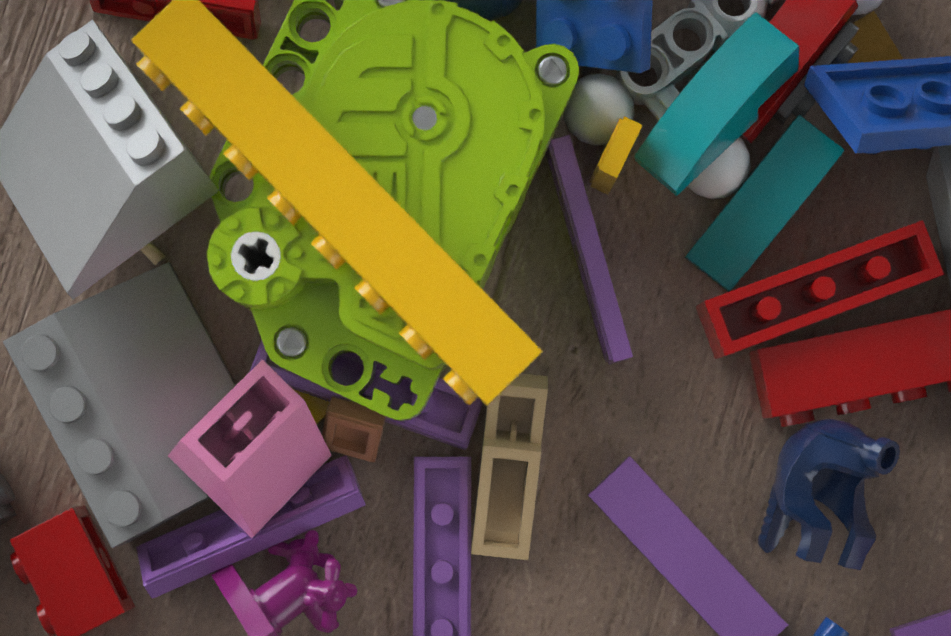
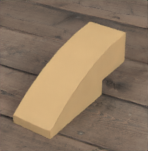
[471,373,548,560]

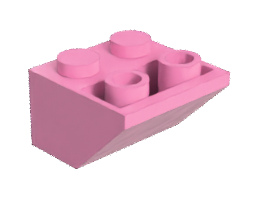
[168,359,332,538]

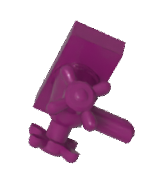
[211,530,358,636]

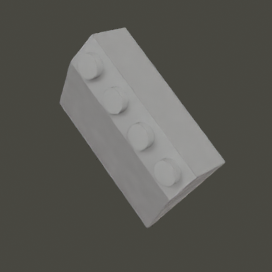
[0,20,219,299]
[3,262,236,548]

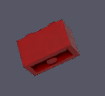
[10,505,136,636]

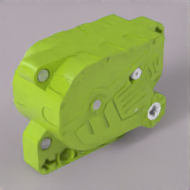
[207,0,579,421]

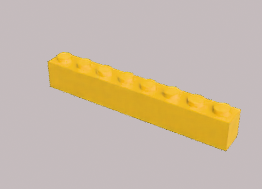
[131,0,543,406]

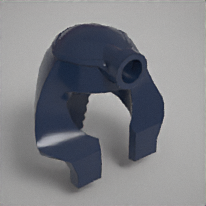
[758,419,900,570]

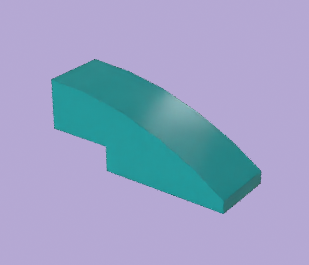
[634,12,799,196]
[684,115,845,292]

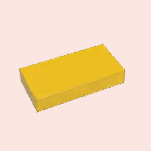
[590,116,643,195]

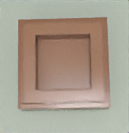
[322,396,386,463]

